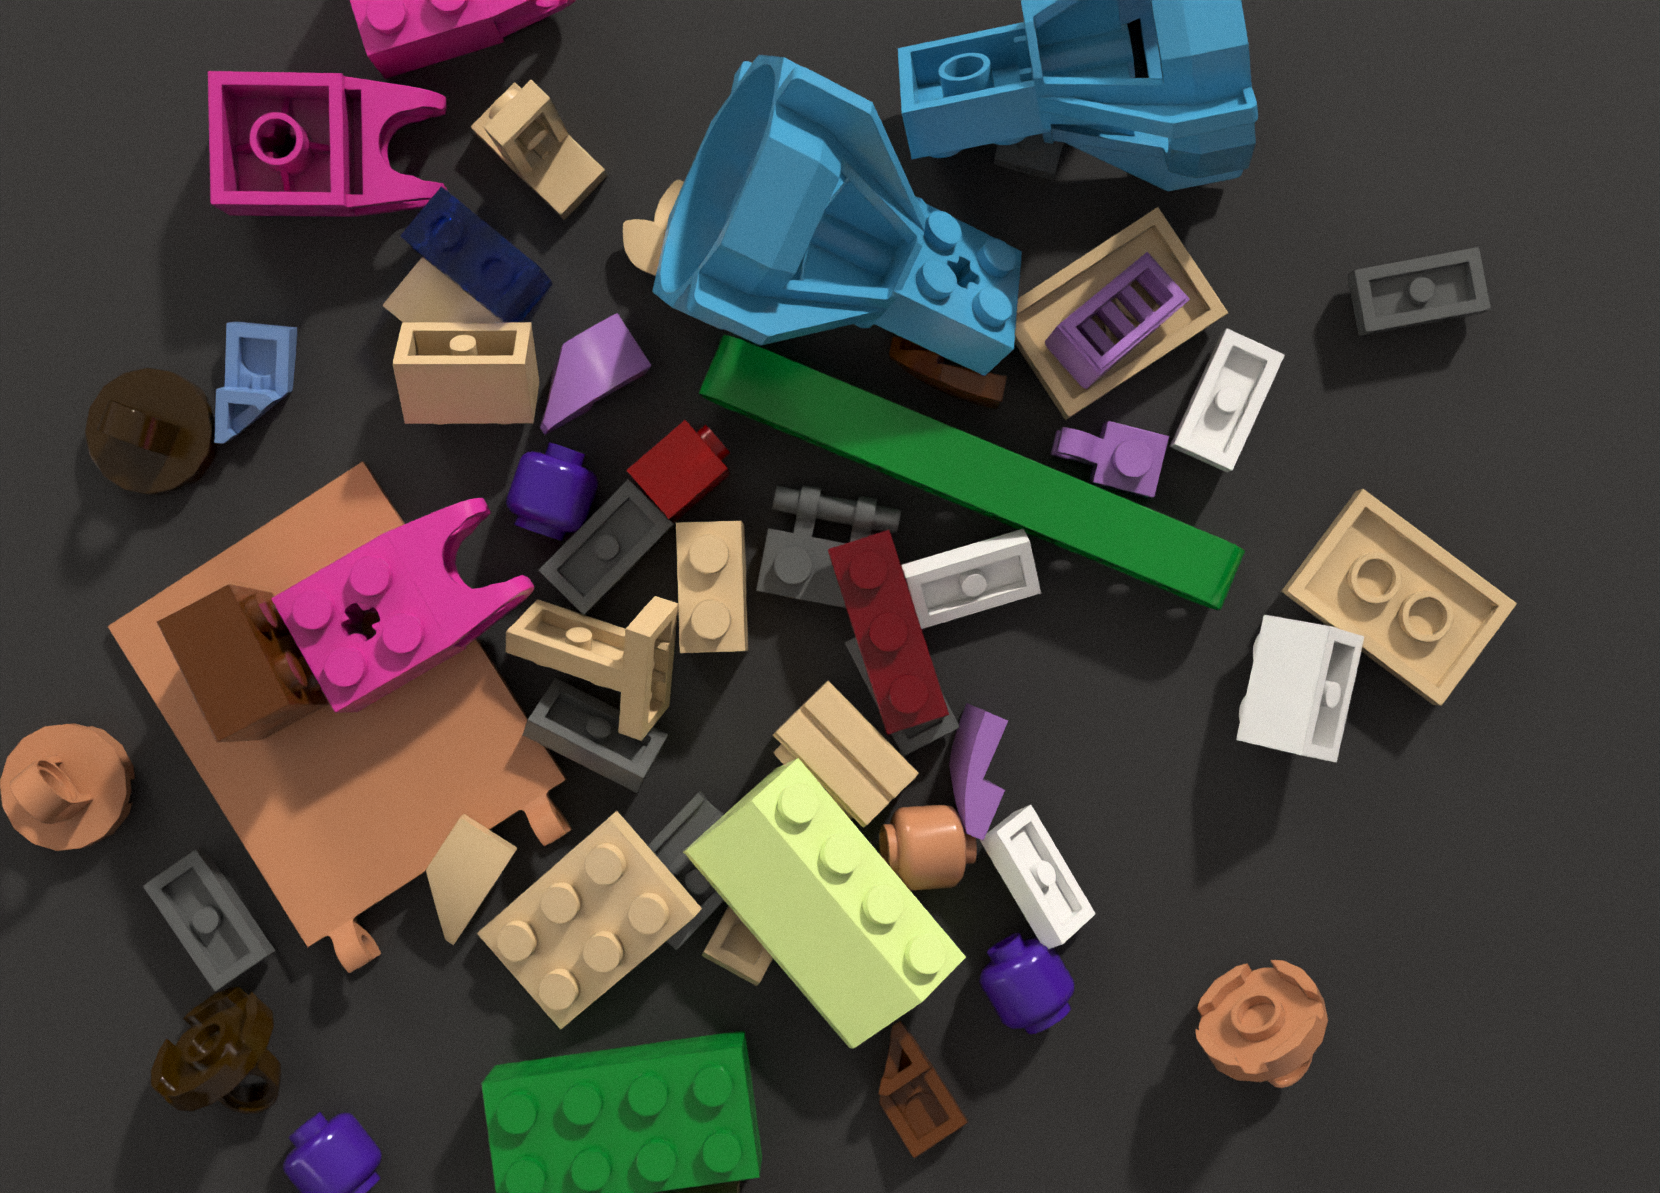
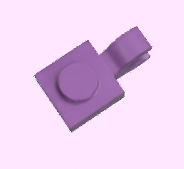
[1050,421,1169,499]

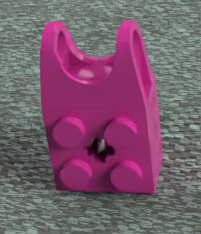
[350,0,576,79]
[208,71,448,217]
[271,498,534,713]

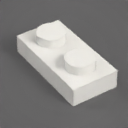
[1170,329,1285,472]
[901,529,1041,629]
[979,805,1096,949]

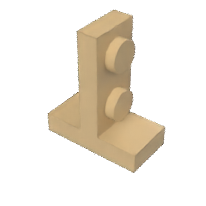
[471,80,608,220]
[505,596,678,741]

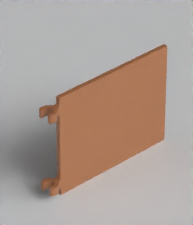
[108,461,572,973]

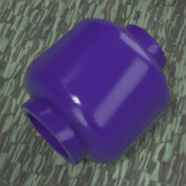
[506,442,598,541]
[979,933,1075,1034]
[283,1112,382,1193]

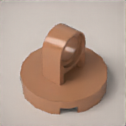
[0,723,135,851]
[1195,960,1328,1088]

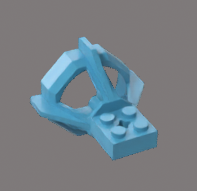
[897,0,1258,191]
[652,55,1022,376]

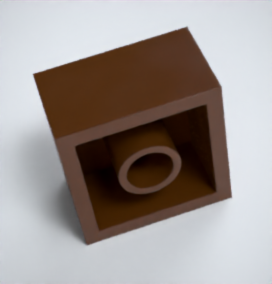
[157,584,329,742]

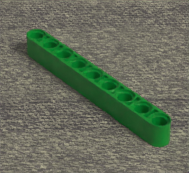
[698,335,1245,611]

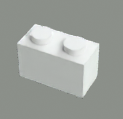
[1236,615,1364,763]

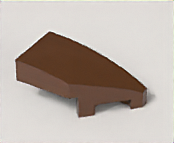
[889,337,1007,409]
[879,1021,969,1158]

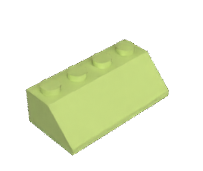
[683,758,966,1048]

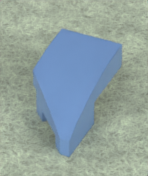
[214,321,297,444]

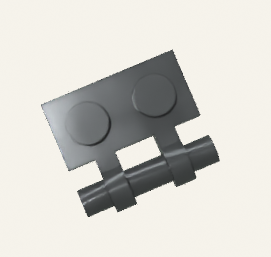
[756,484,901,609]

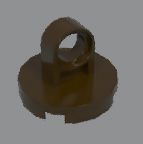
[85,368,218,496]
[151,987,282,1114]

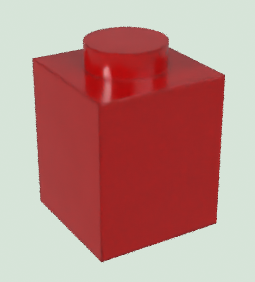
[627,420,731,523]

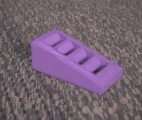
[1045,252,1190,389]

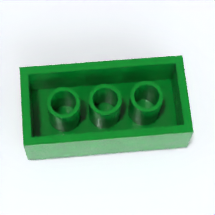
[481,1030,762,1193]

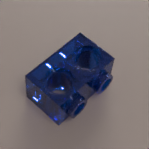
[400,186,553,322]

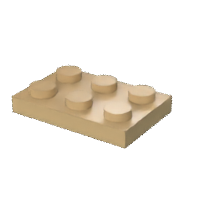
[1014,207,1228,420]
[1281,489,1517,706]
[477,811,702,1030]

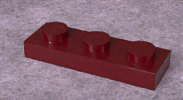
[827,530,949,735]

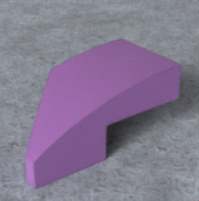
[540,313,651,435]
[949,703,1008,840]

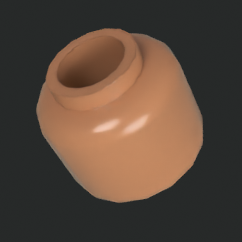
[879,805,977,891]

